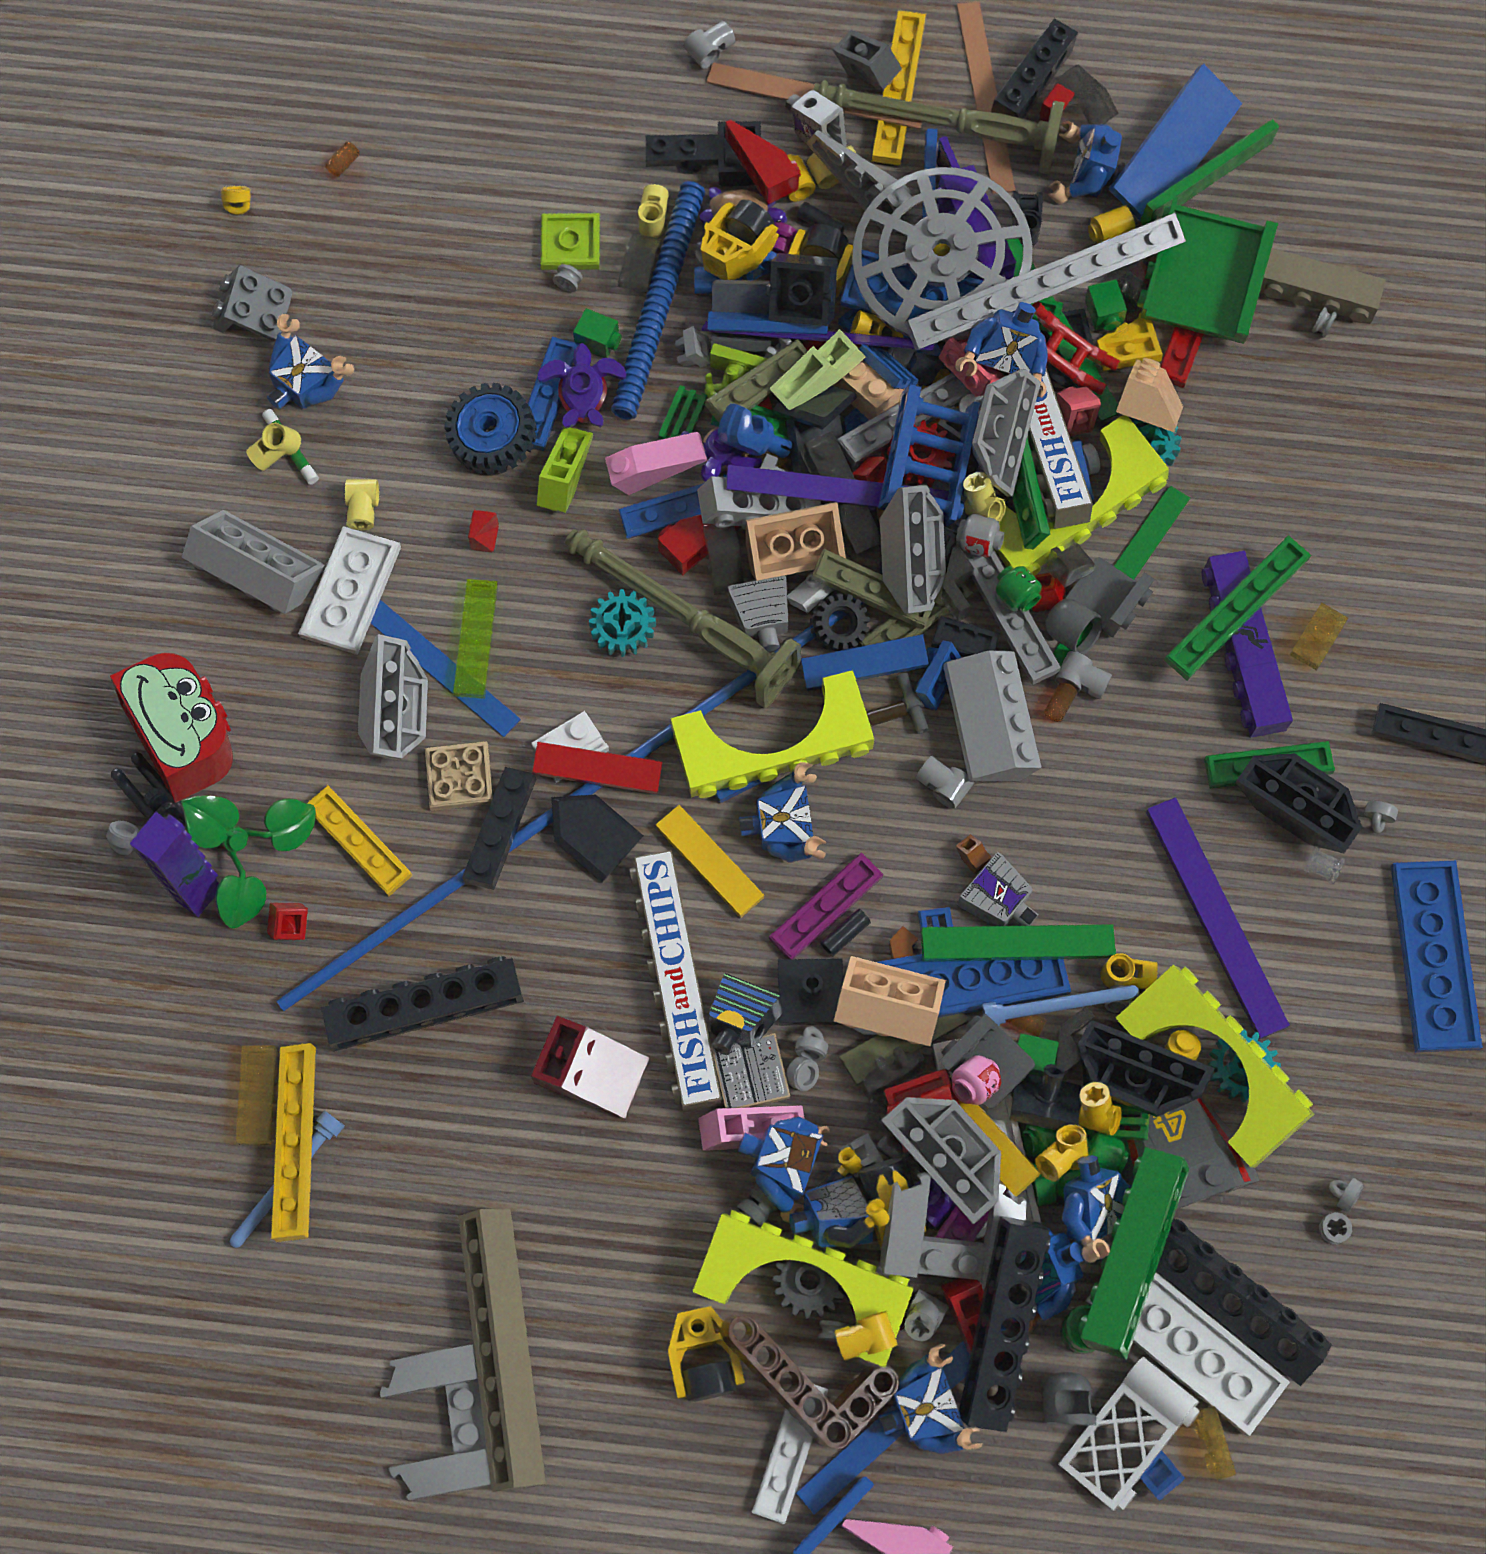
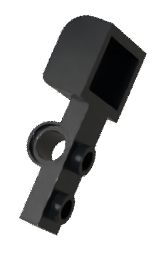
[645,121,761,186]

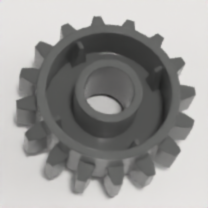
[773,1243,844,1320]

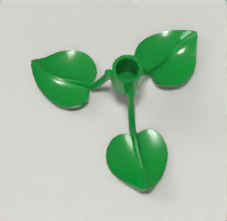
[181,795,316,929]

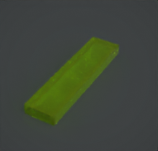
[453,579,498,699]

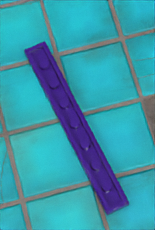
[1146,797,1290,1040]

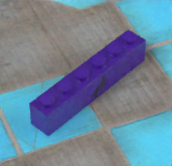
[1201,550,1293,738]
[129,812,219,917]

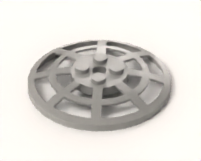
[852,167,1032,342]

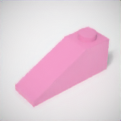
[605,432,707,495]
[698,1105,805,1151]
[841,1519,953,1554]

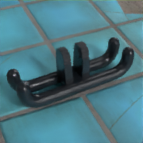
[111,752,185,823]

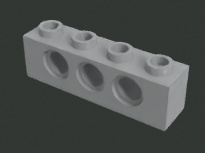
[697,476,821,529]

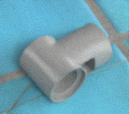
[683,21,736,69]
[1055,651,1112,699]
[916,756,974,809]
[904,1289,949,1341]

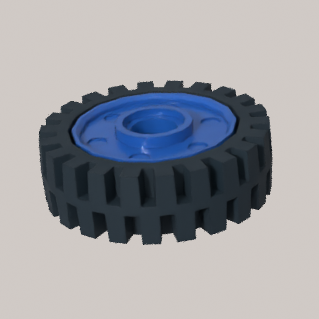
[444,383,537,475]

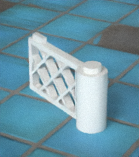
[1059,1357,1200,1511]

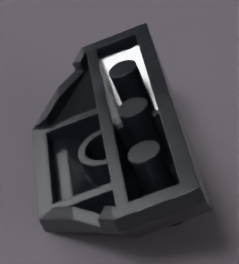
[1236,753,1362,854]
[1077,1020,1214,1117]

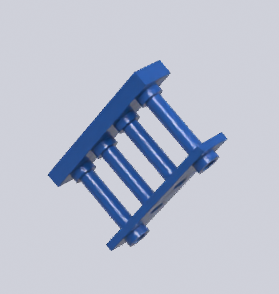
[878,384,980,527]

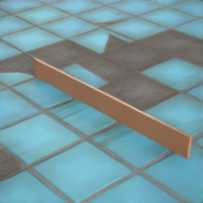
[957,1,1016,194]
[707,63,923,129]

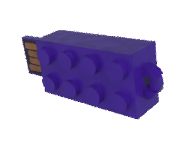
[936,136,1016,281]

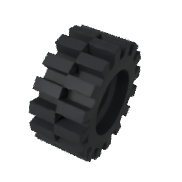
[810,594,870,651]

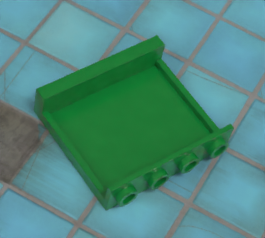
[1137,197,1278,344]

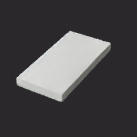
[298,526,401,655]

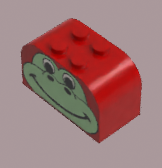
[110,653,233,803]

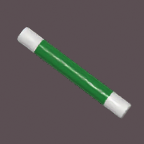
[262,409,319,485]

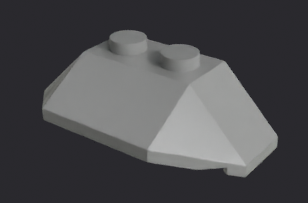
[972,369,1041,496]
[880,485,946,613]
[358,634,428,760]
[881,1097,1001,1224]

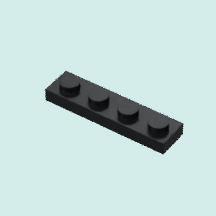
[1371,703,1486,764]
[462,767,537,890]

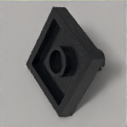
[778,958,843,1026]
[1010,1064,1081,1131]

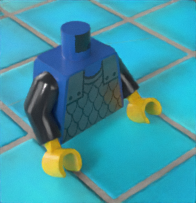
[789,1147,889,1248]

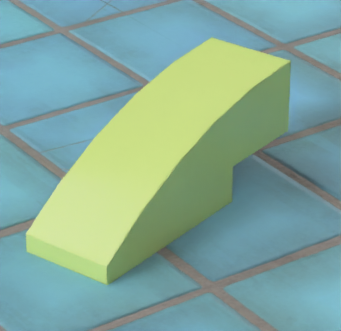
[769,329,866,410]

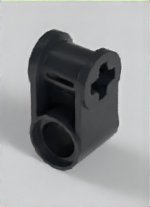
[1011,191,1043,247]

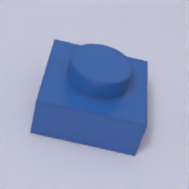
[1140,1450,1186,1501]

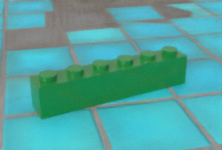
[1079,1147,1190,1360]

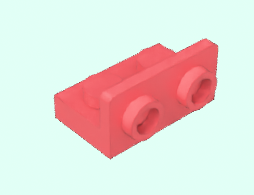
[938,337,1005,397]

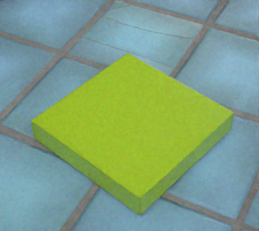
[541,213,600,270]

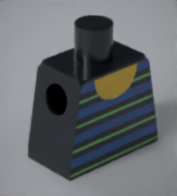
[709,973,783,1055]

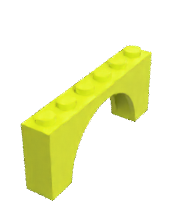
[994,415,1169,576]
[671,670,874,798]
[1116,965,1315,1168]
[693,1210,914,1368]

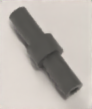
[896,673,929,734]

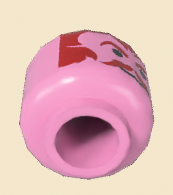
[952,1055,1001,1105]

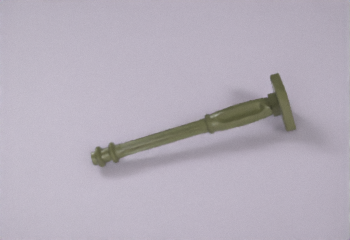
[813,80,1065,175]
[565,529,801,708]

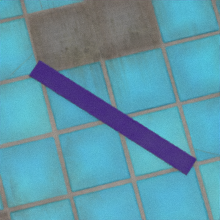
[701,321,935,350]
[726,465,949,515]

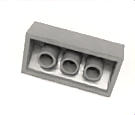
[182,510,326,614]
[943,651,1041,781]

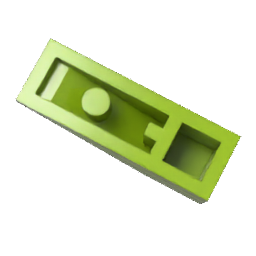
[537,427,593,513]

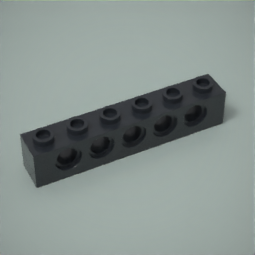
[321,956,524,1052]
[959,1216,1051,1432]
[1156,1218,1332,1387]

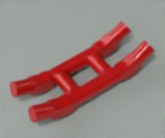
[1032,301,1121,395]

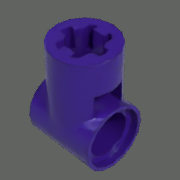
[915,1178,956,1231]

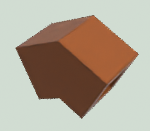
[956,834,991,874]
[888,926,918,959]

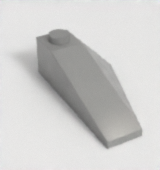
[806,130,912,230]

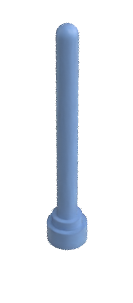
[982,985,1139,1027]
[230,1110,345,1248]

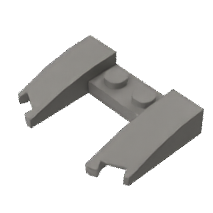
[879,1173,1027,1289]
[380,1344,491,1501]

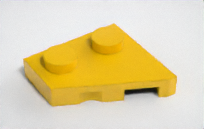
[1096,313,1163,371]

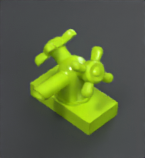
[705,343,768,399]

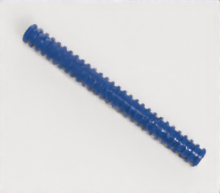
[611,181,705,420]

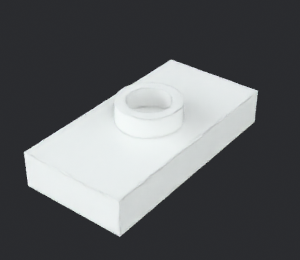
[787,572,834,612]

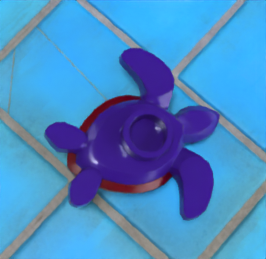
[538,343,626,428]

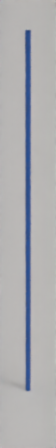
[276,438,1084,1012]

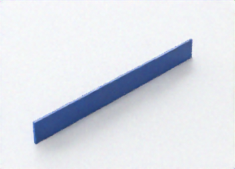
[371,600,521,737]
[796,1325,1006,1515]

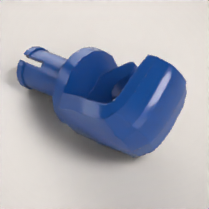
[717,404,792,458]

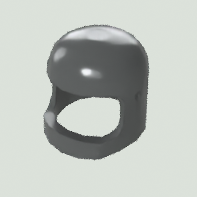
[1045,599,1102,655]
[1042,1372,1097,1425]

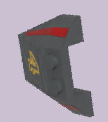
[1117,1097,1260,1210]

